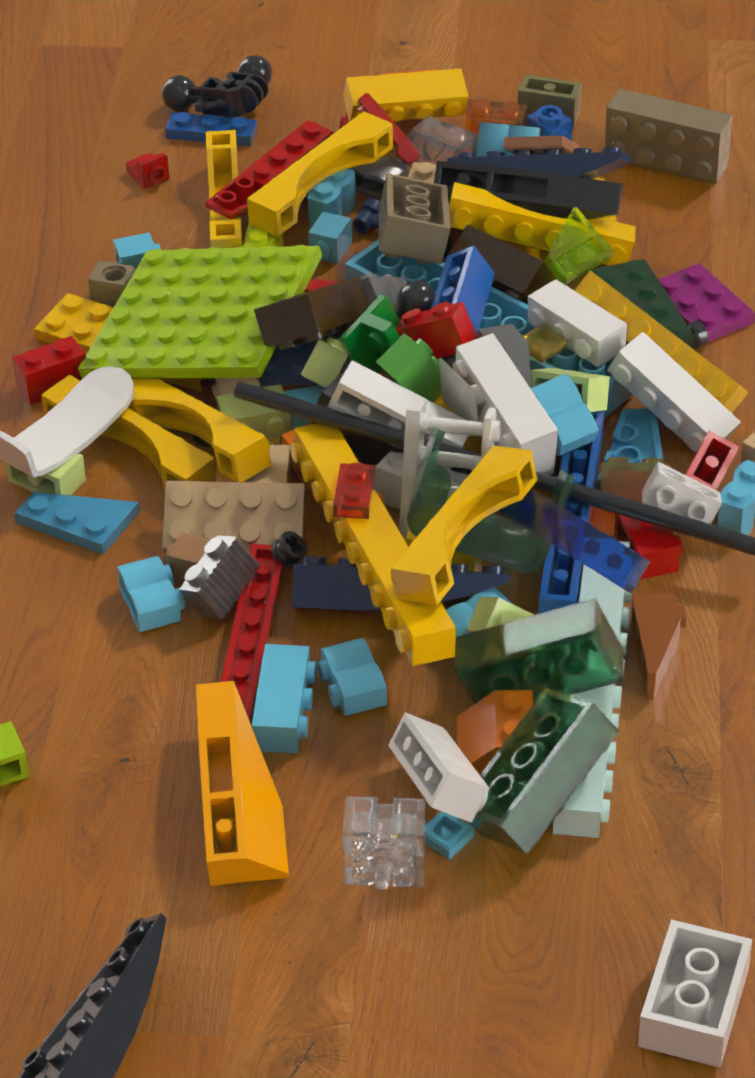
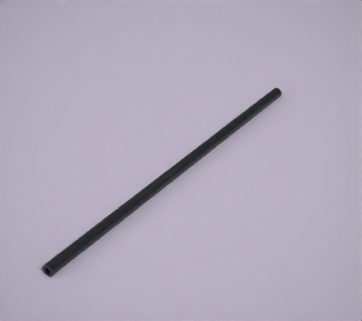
[234,381,755,556]

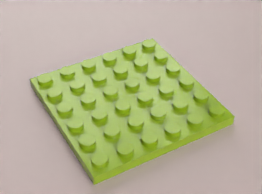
[78,245,322,379]

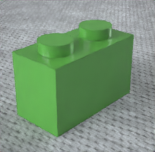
[376,333,442,402]

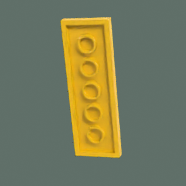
[34,293,212,392]

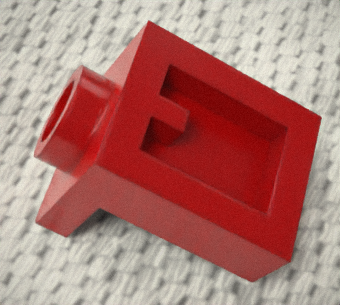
[126,153,170,189]

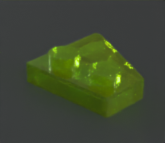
[544,207,614,285]

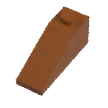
[630,592,686,699]

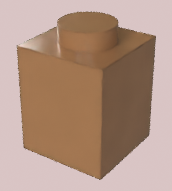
[164,532,210,584]

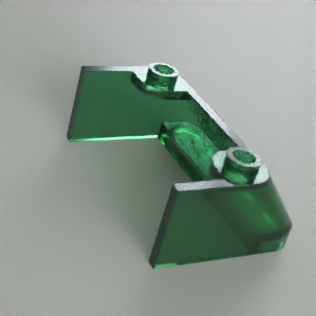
[407,426,575,574]

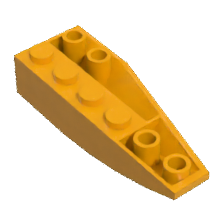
[196,681,289,886]

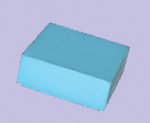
[419,811,474,860]

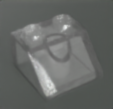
[401,116,477,175]

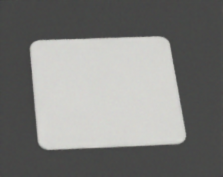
[439,358,478,422]

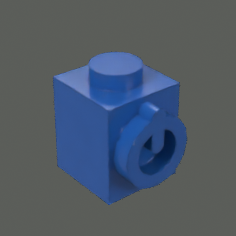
[526,105,573,141]

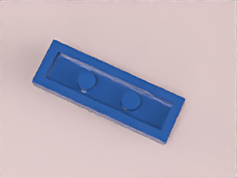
[165,112,258,146]

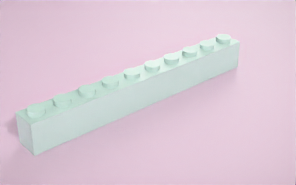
[553,539,635,838]

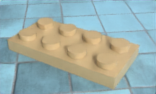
[162,481,306,552]

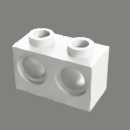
[641,462,722,524]

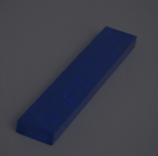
[499,488,651,594]

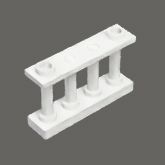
[399,399,501,547]

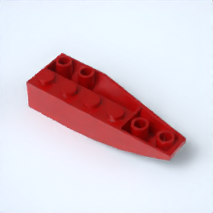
[205,120,335,219]

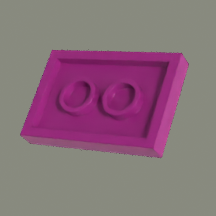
[647,263,755,342]

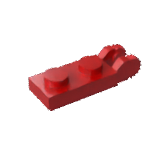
[357,93,419,166]

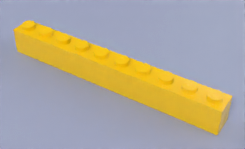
[290,423,456,666]

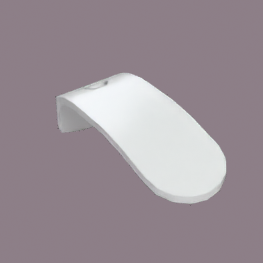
[0,366,134,477]

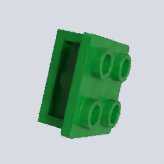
[340,294,400,374]

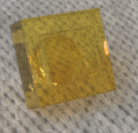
[522,323,566,363]

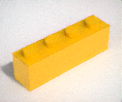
[343,68,469,122]

